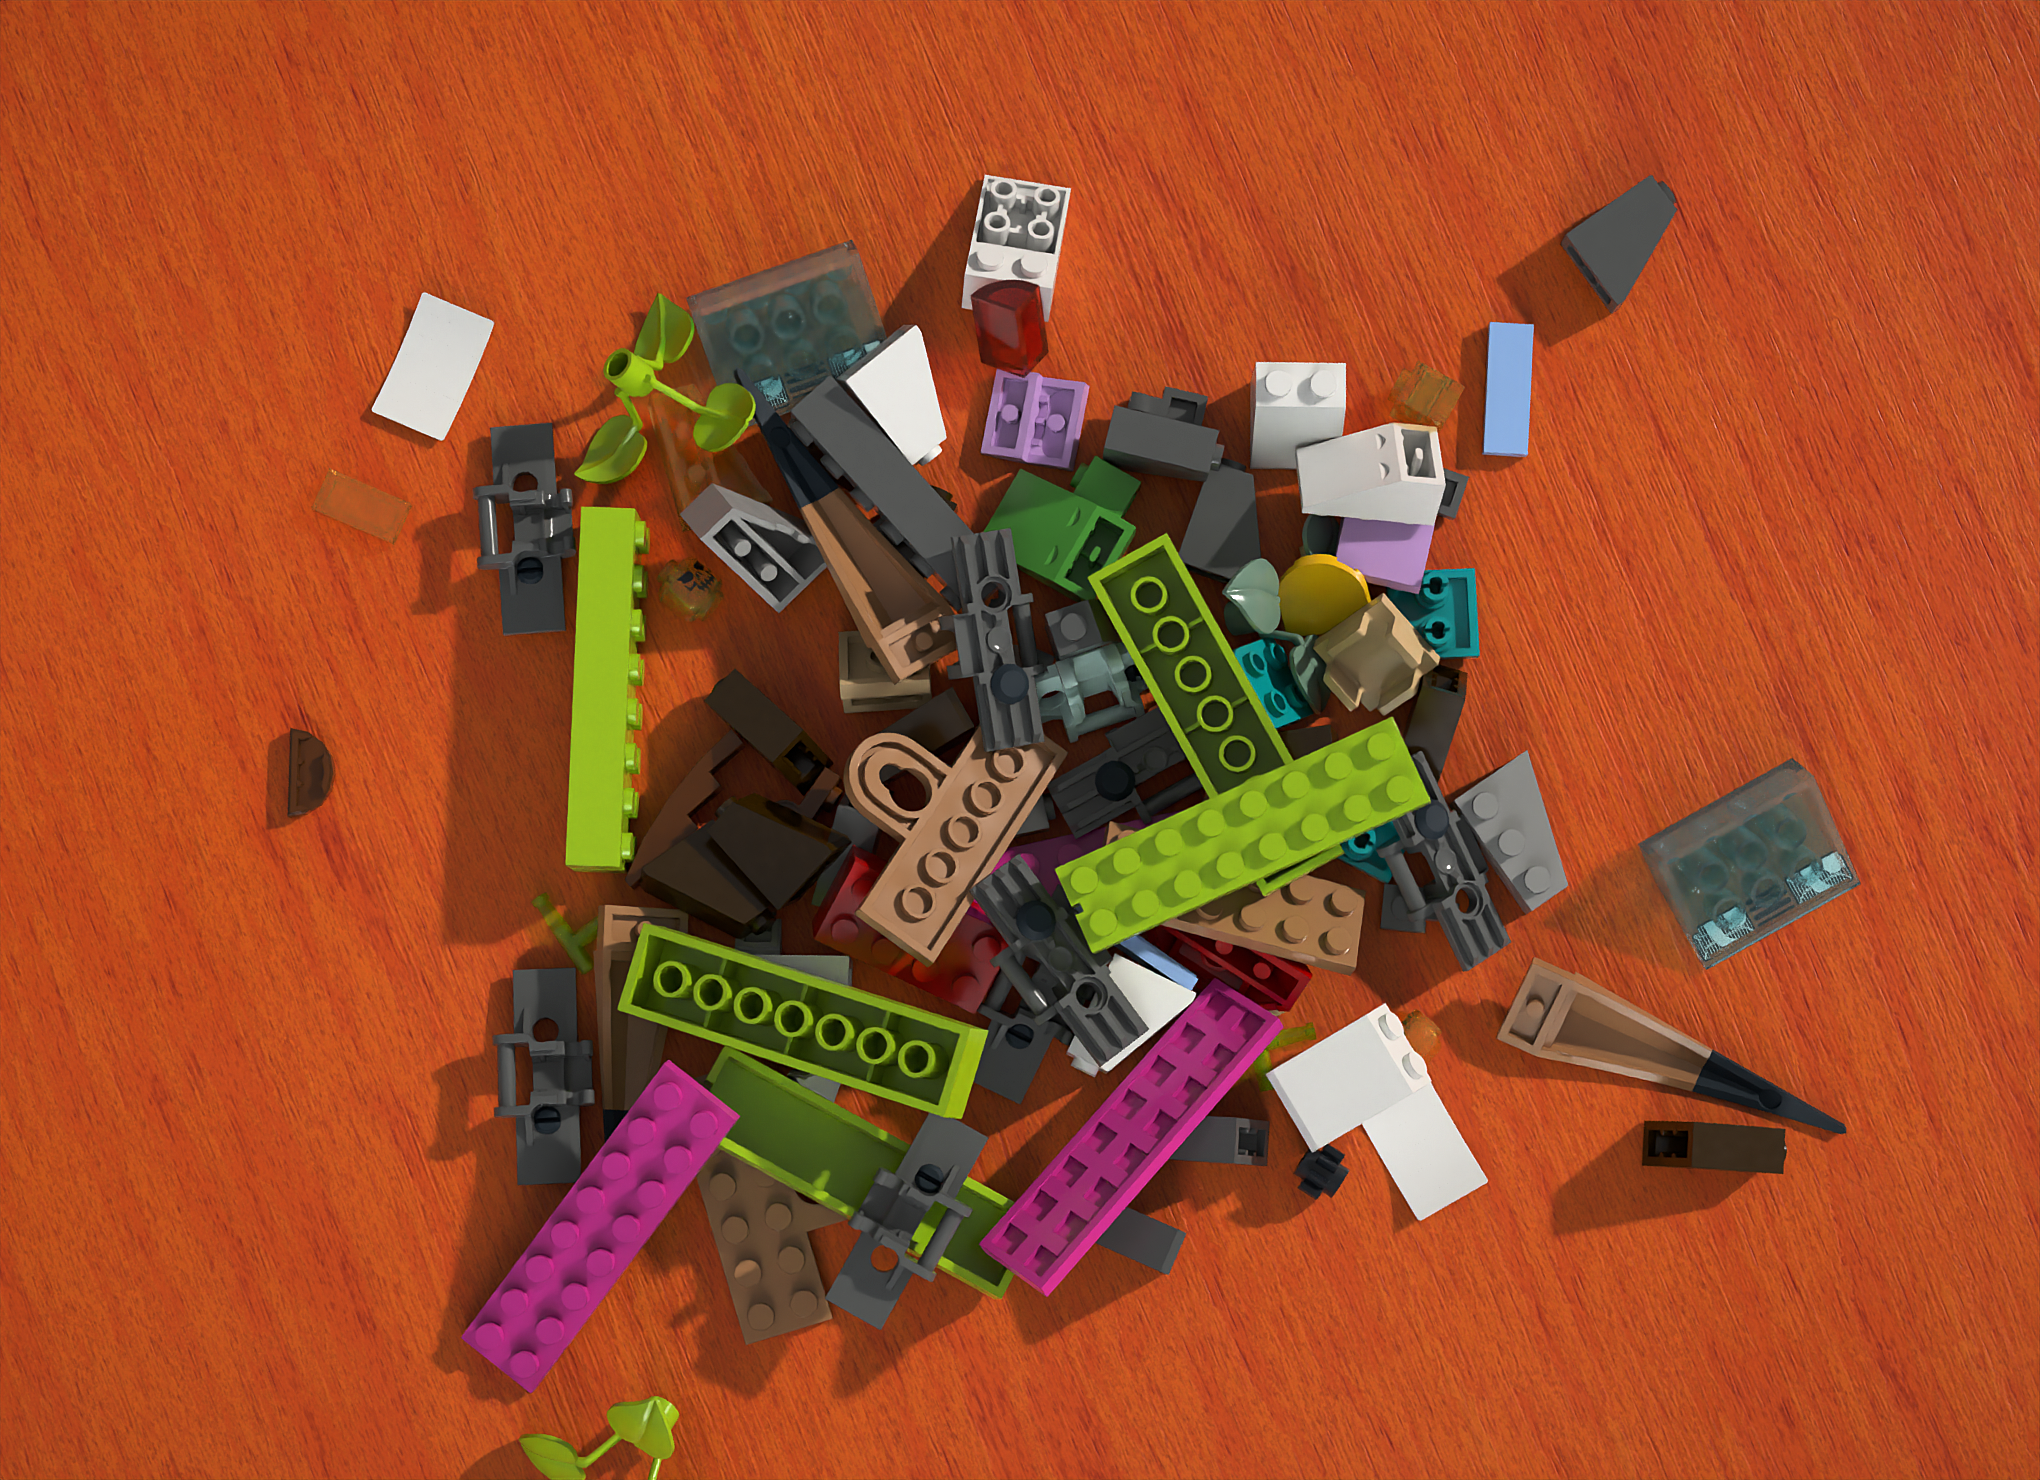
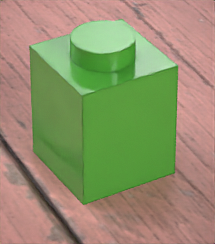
[1070,456,1141,519]

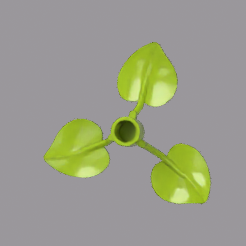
[574,293,756,484]
[518,1396,679,1480]

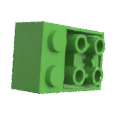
[984,469,1136,603]

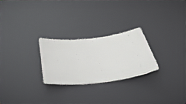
[372,292,494,441]
[1362,1082,1488,1221]

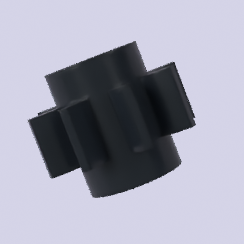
[1293,1144,1349,1200]

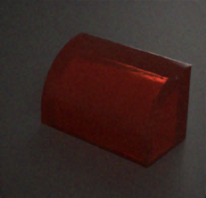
[971,280,1049,378]

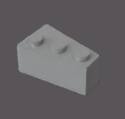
[680,483,827,613]
[1449,750,1569,915]

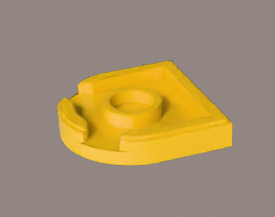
[1277,554,1371,636]

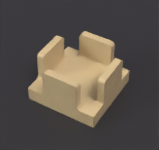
[1313,593,1440,716]

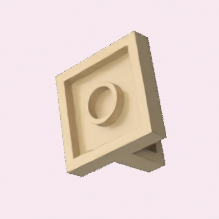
[838,631,932,713]

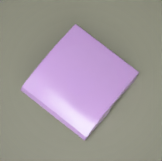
[981,368,1090,472]

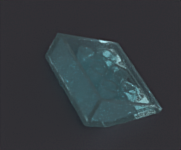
[686,240,887,427]
[1638,758,1861,970]

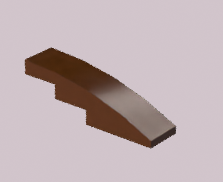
[625,729,746,890]

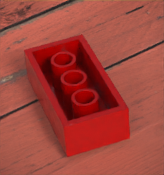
[812,845,1009,1014]

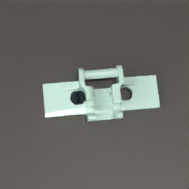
[1034,642,1148,743]

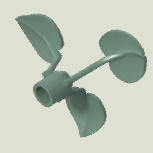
[1222,514,1340,714]

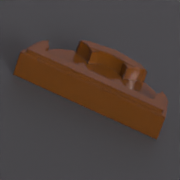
[288,728,336,818]

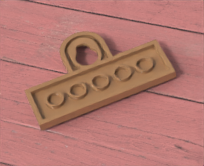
[843,722,1068,967]
[1102,794,1366,976]
[693,1074,848,1345]

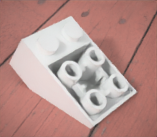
[961,175,1071,322]
[1295,422,1446,526]

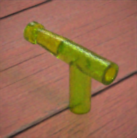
[531,892,598,975]
[1253,1022,1316,1092]

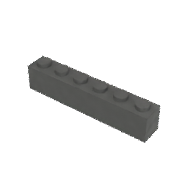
[790,375,998,612]

